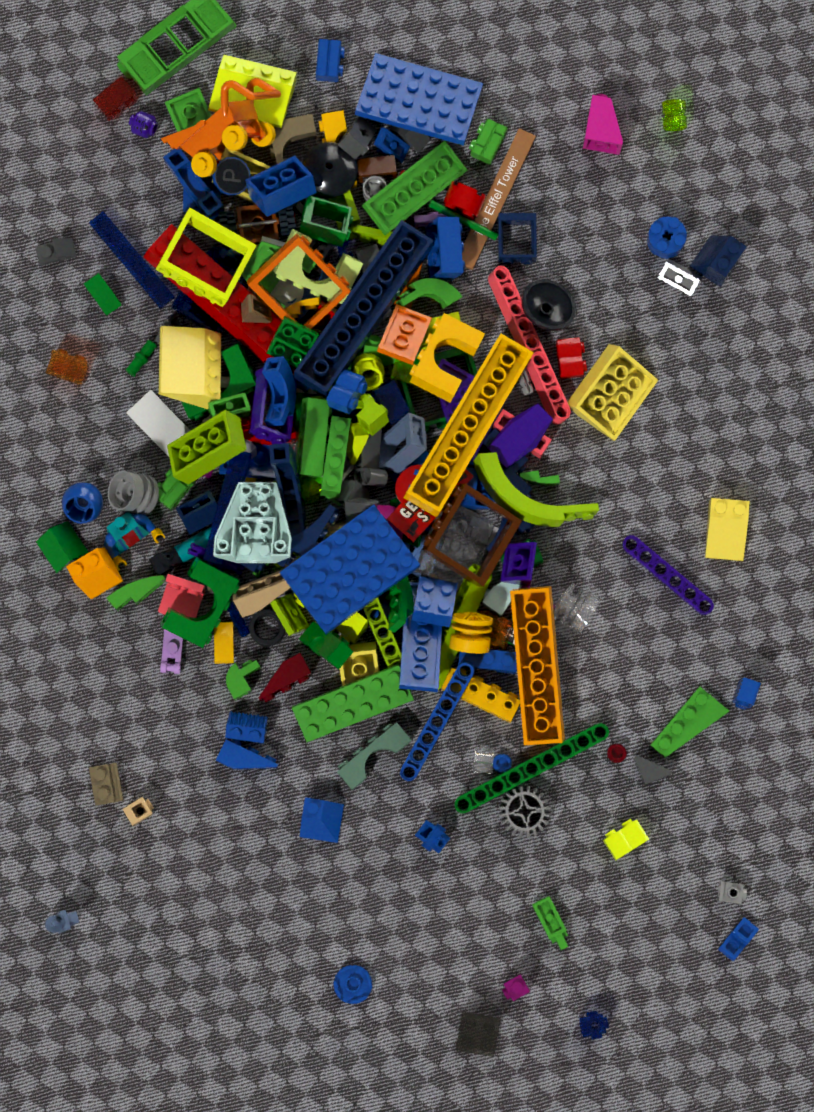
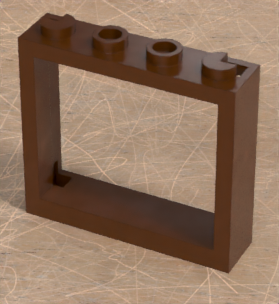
[421,484,522,587]

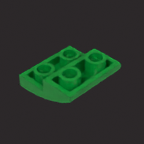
[267,316,319,368]

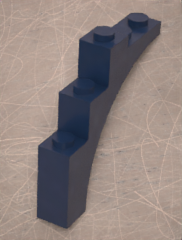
[481,429,535,555]
[269,443,306,557]
[240,504,339,573]

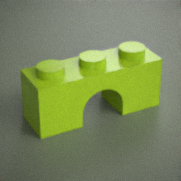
[345,394,389,436]

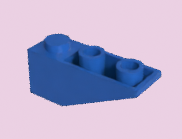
[216,739,279,770]

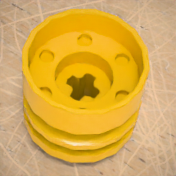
[449,612,493,654]

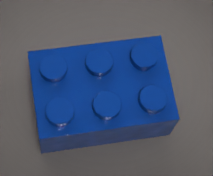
[245,156,317,217]
[425,217,465,282]

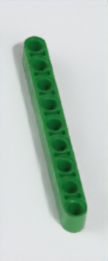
[454,723,609,814]

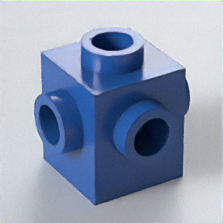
[415,820,450,853]

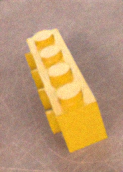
[441,666,520,723]

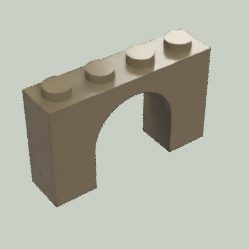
[269,114,317,166]

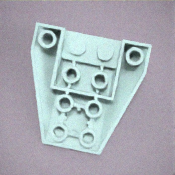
[213,482,292,563]

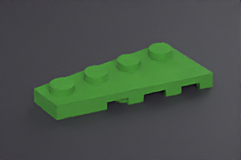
[650,687,729,758]

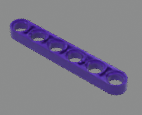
[622,535,714,615]

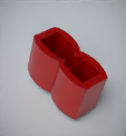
[556,337,587,379]

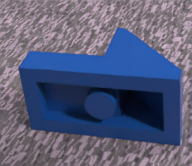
[374,128,410,163]

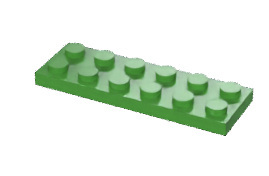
[362,141,468,235]
[292,664,414,742]

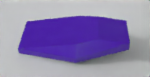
[488,403,553,468]

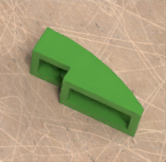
[106,575,166,612]

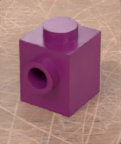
[502,974,530,1001]

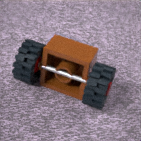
[219,205,296,246]

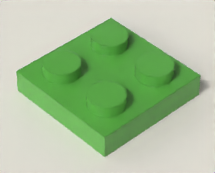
[165,88,211,132]

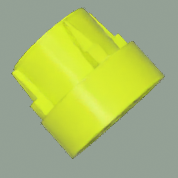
[351,353,385,390]

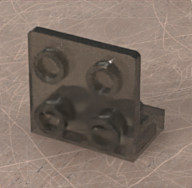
[456,1011,501,1057]

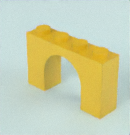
[409,313,485,403]

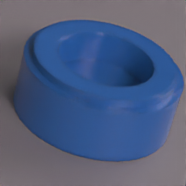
[492,754,512,773]

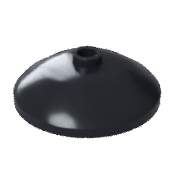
[302,142,358,198]
[521,279,576,331]

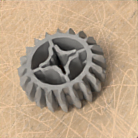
[499,786,551,838]

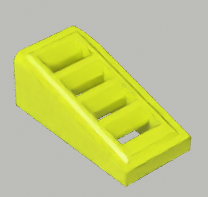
[346,423,369,465]

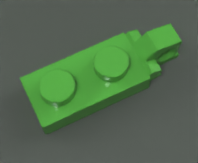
[532,896,568,950]

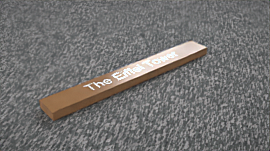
[462,128,536,271]

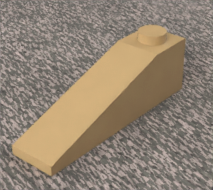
[232,570,290,618]

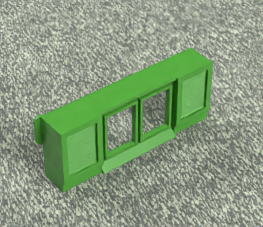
[117,0,236,96]

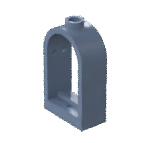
[379,413,427,473]

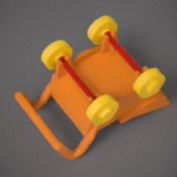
[161,78,281,177]

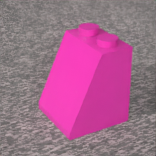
[583,94,623,155]

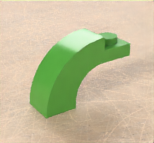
[396,278,462,309]

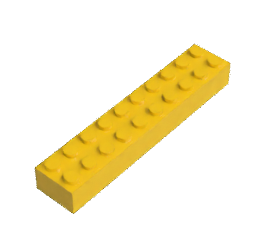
[404,333,534,517]

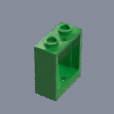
[299,196,354,247]

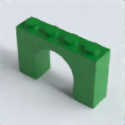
[181,344,256,421]
[160,556,240,648]

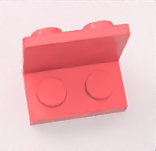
[158,574,206,618]

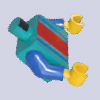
[104,512,165,571]

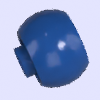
[62,482,103,524]

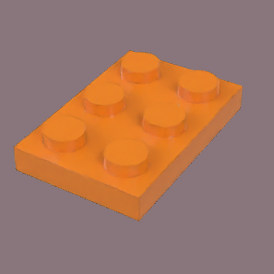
[377,304,432,365]

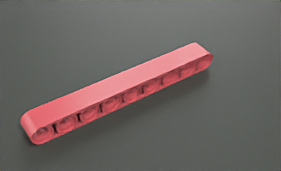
[488,266,571,425]

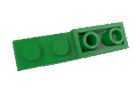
[384,576,414,633]

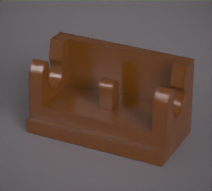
[357,155,397,183]

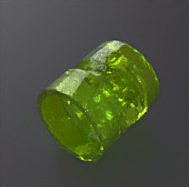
[662,99,687,131]

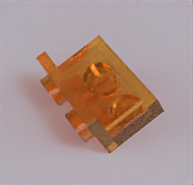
[46,348,90,386]
[478,611,513,650]

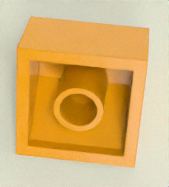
[66,548,123,599]

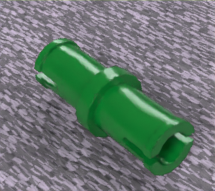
[125,340,157,377]

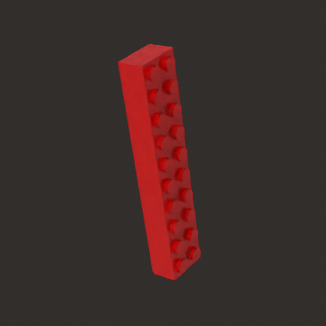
[143,224,296,376]

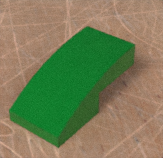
[83,273,122,316]

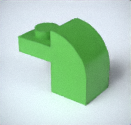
[226,659,261,701]

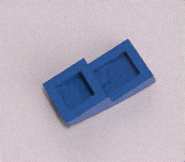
[718,917,759,961]

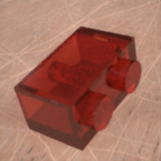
[93,76,137,121]

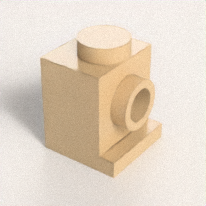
[122,797,154,826]

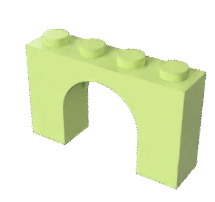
[273,229,363,304]

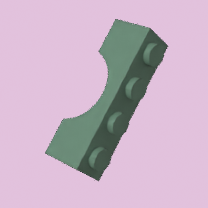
[337,722,412,791]

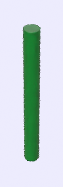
[428,200,498,241]

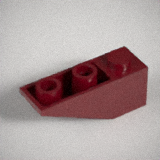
[258,653,312,703]

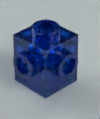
[578,1010,609,1040]

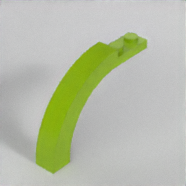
[473,452,599,527]

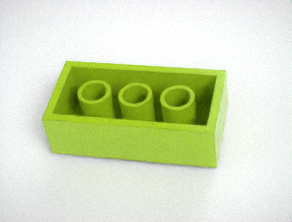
[167,410,247,484]

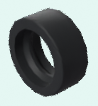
[249,609,286,647]

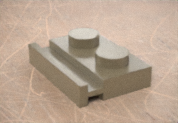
[89,762,124,806]

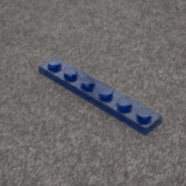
[89,211,175,310]
[203,451,252,565]

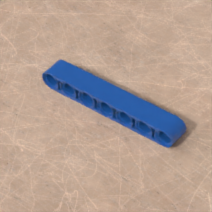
[400,661,475,781]

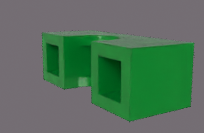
[299,621,353,670]

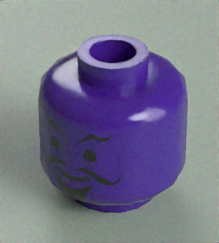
[129,111,158,139]

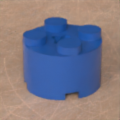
[647,217,687,259]

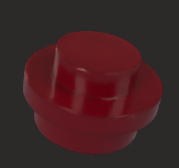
[607,744,627,763]

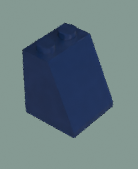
[689,235,747,287]

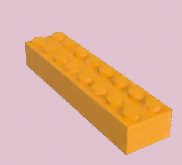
[510,586,565,745]

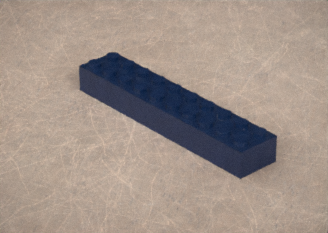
[294,220,433,398]

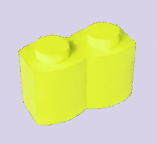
[603,819,649,861]

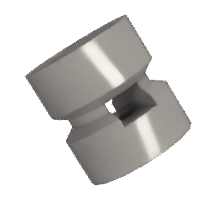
[363,176,387,201]

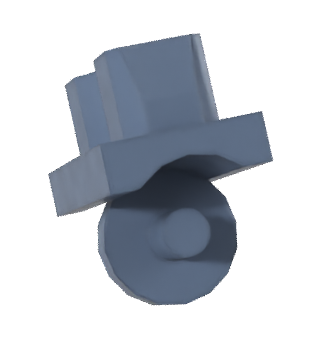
[45,910,79,934]

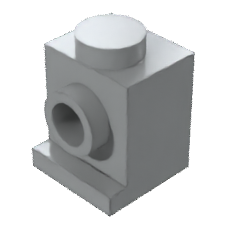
[717,881,747,904]

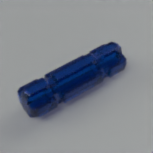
[227,601,250,637]

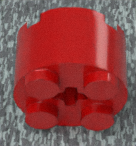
[443,181,486,220]

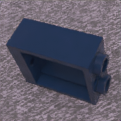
[498,213,537,265]

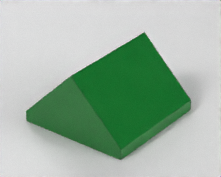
[36,521,89,573]

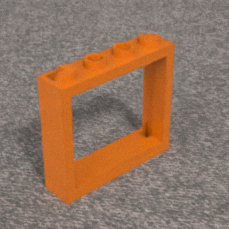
[247,233,351,329]

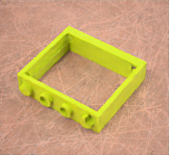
[155,207,257,307]

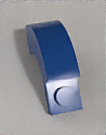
[262,356,296,427]

